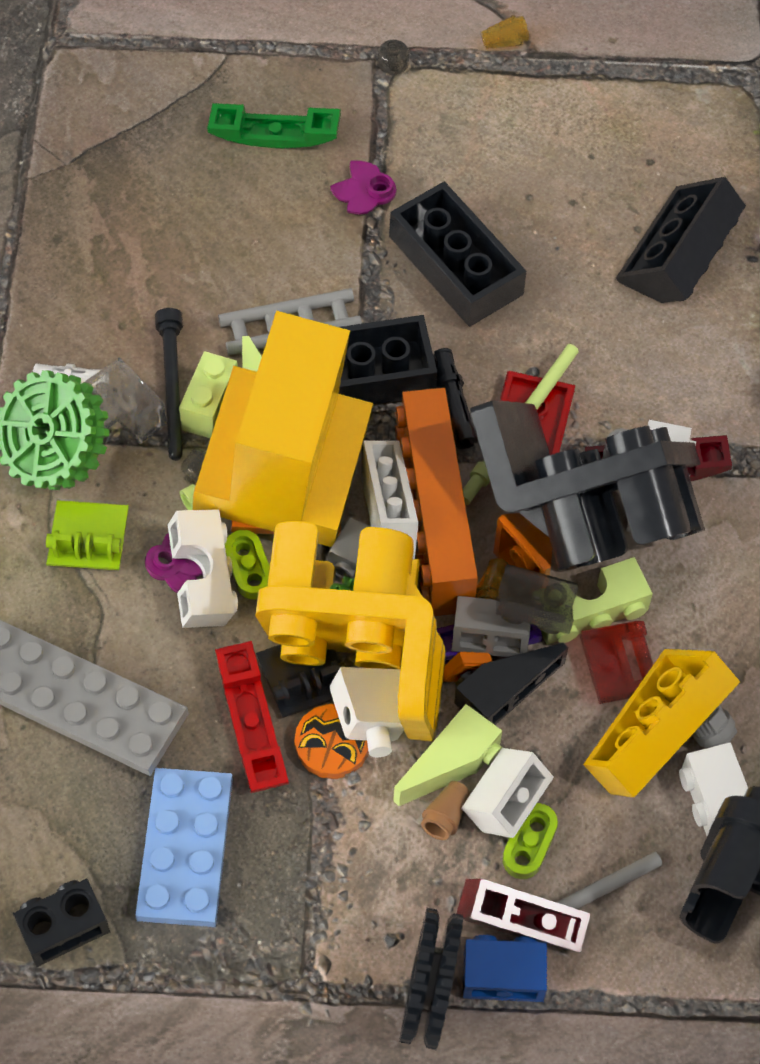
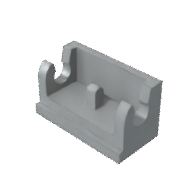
[452,596,532,657]

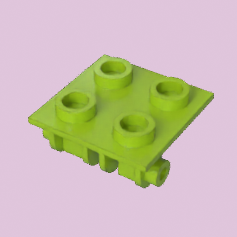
[46,500,129,570]

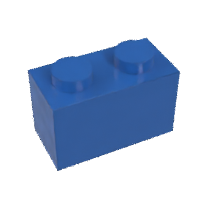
[463,935,547,1002]

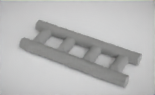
[218,288,362,356]

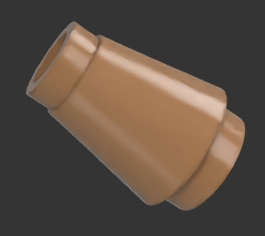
[421,781,470,840]

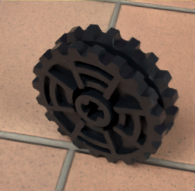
[399,908,464,1050]

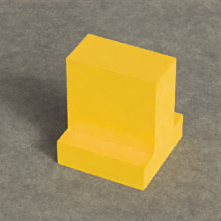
[193,311,373,547]

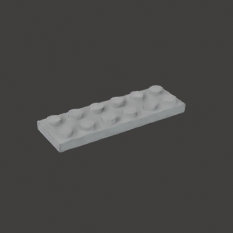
[0,620,189,776]

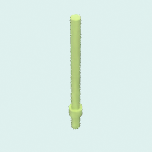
[463,344,579,505]

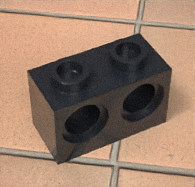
[13,878,110,967]

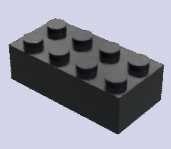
[389,181,527,327]
[338,315,437,405]

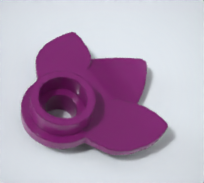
[330,160,396,215]
[145,533,203,593]

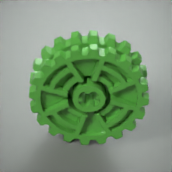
[0,370,109,490]

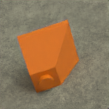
[493,513,552,596]

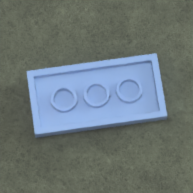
[135,768,233,927]

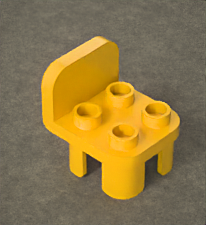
[255,521,446,741]

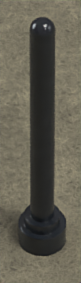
[155,308,183,461]

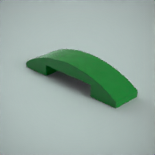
[207,103,341,149]

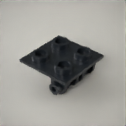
[256,644,346,718]

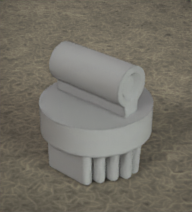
[692,705,737,748]

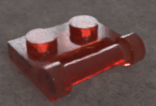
[580,621,653,704]

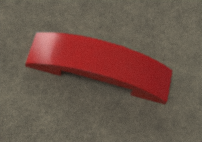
[215,641,289,793]

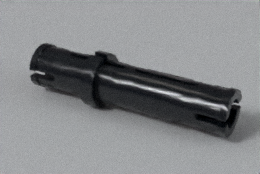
[433,348,478,449]

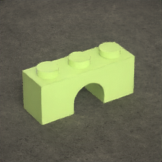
[530,557,653,645]

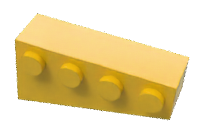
[583,649,740,798]

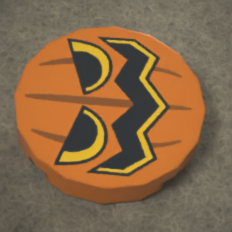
[294,704,369,779]

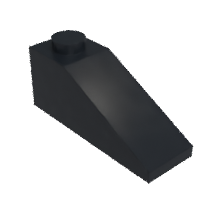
[454,643,569,725]

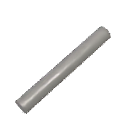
[556,852,663,909]

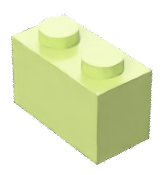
[179,351,238,438]

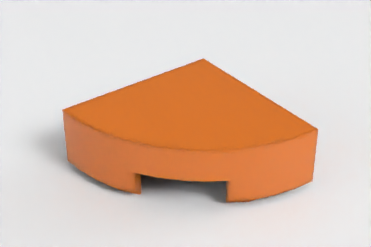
[443,652,492,682]

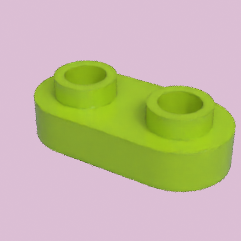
[225,530,270,599]
[503,803,558,879]

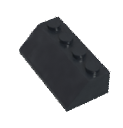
[616,177,746,303]

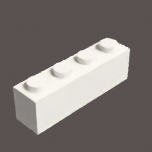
[361,441,418,559]

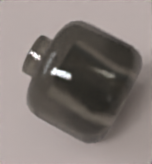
[378,39,409,75]
[181,448,206,485]

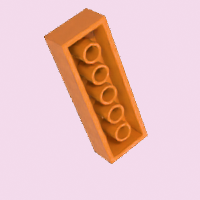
[395,388,478,616]

